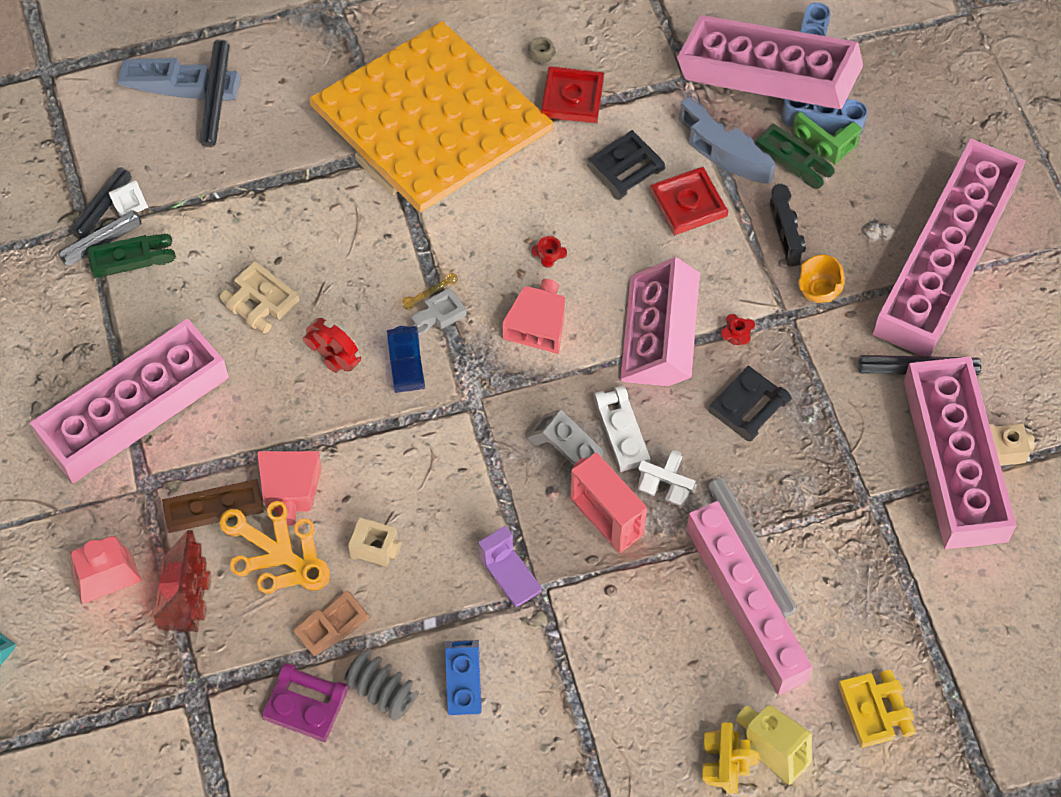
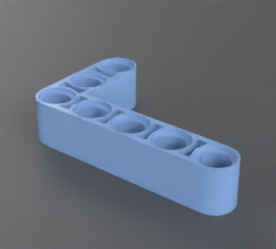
[782,2,867,135]

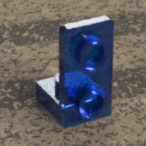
[386,326,425,393]

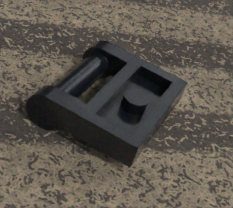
[587,130,665,200]
[708,365,792,442]

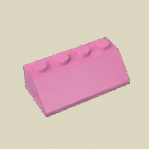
[620,257,700,386]

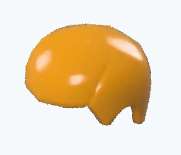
[798,254,845,303]

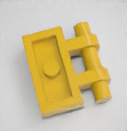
[838,669,916,748]

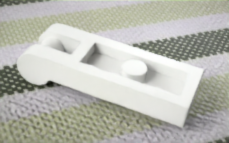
[593,385,650,472]

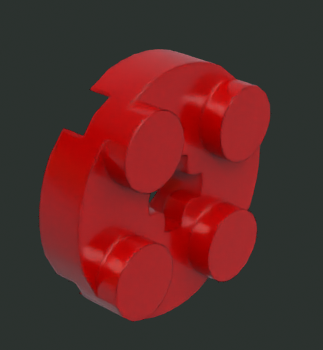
[303,318,361,373]

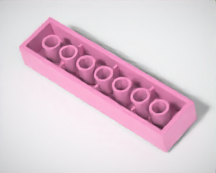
[873,139,1026,356]

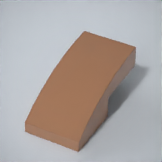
[293,590,370,656]

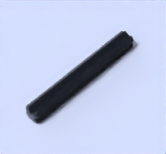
[199,40,230,147]
[858,355,982,376]

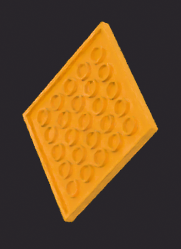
[310,21,553,212]

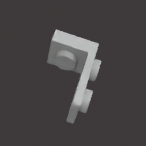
[526,409,604,465]

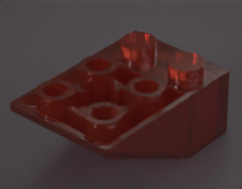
[154,530,211,632]

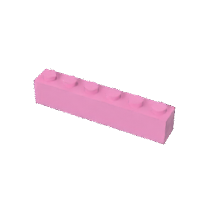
[686,501,813,695]

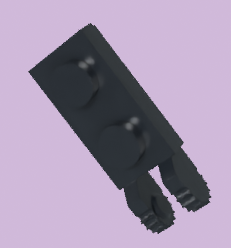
[769,183,806,267]

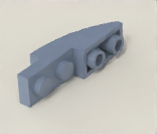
[679,96,776,184]

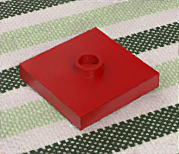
[541,66,605,124]
[649,166,728,236]

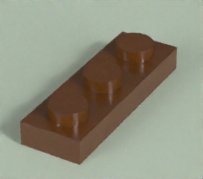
[162,479,264,533]

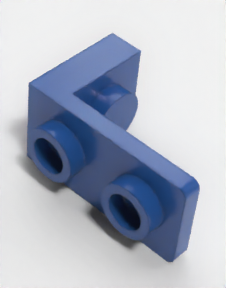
[445,640,482,715]

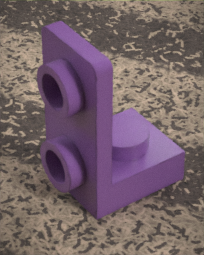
[478,525,541,607]

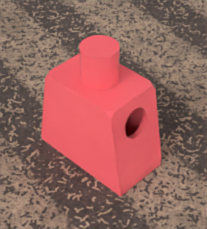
[503,279,566,354]
[258,451,322,526]
[70,536,142,604]

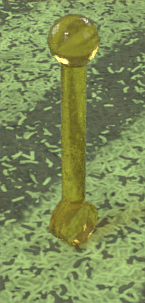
[403,273,458,310]

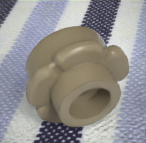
[528,37,556,63]

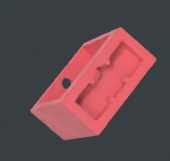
[570,452,647,553]

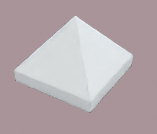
[108,180,148,217]

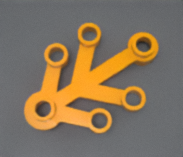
[220,501,330,594]

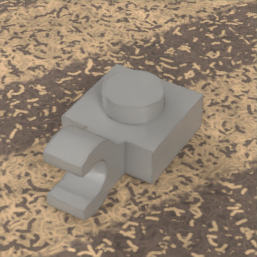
[411,288,466,336]

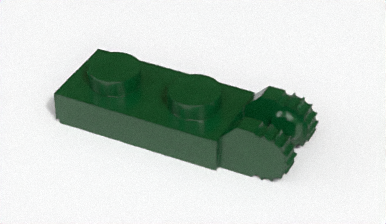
[754,123,835,190]
[87,233,176,278]

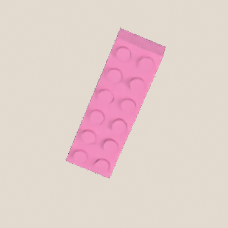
[677,15,863,109]
[30,318,229,484]
[903,356,1016,549]

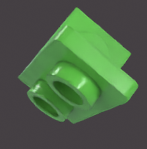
[792,112,862,165]

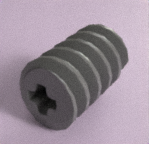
[344,648,418,721]

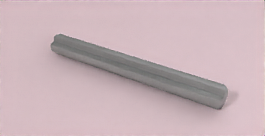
[708,478,797,618]

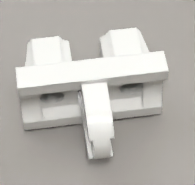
[638,450,697,507]

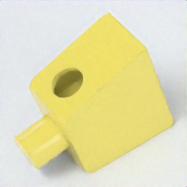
[736,705,812,785]

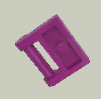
[262,662,349,743]

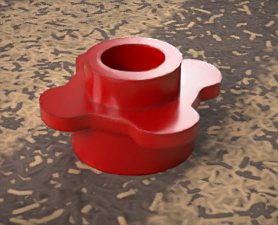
[531,236,567,268]
[721,314,755,345]

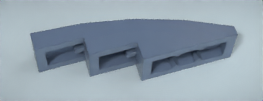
[118,58,241,100]

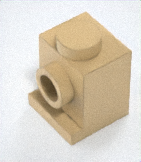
[989,424,1035,466]
[348,517,401,567]

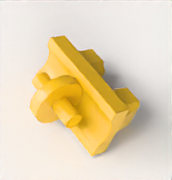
[702,722,760,794]

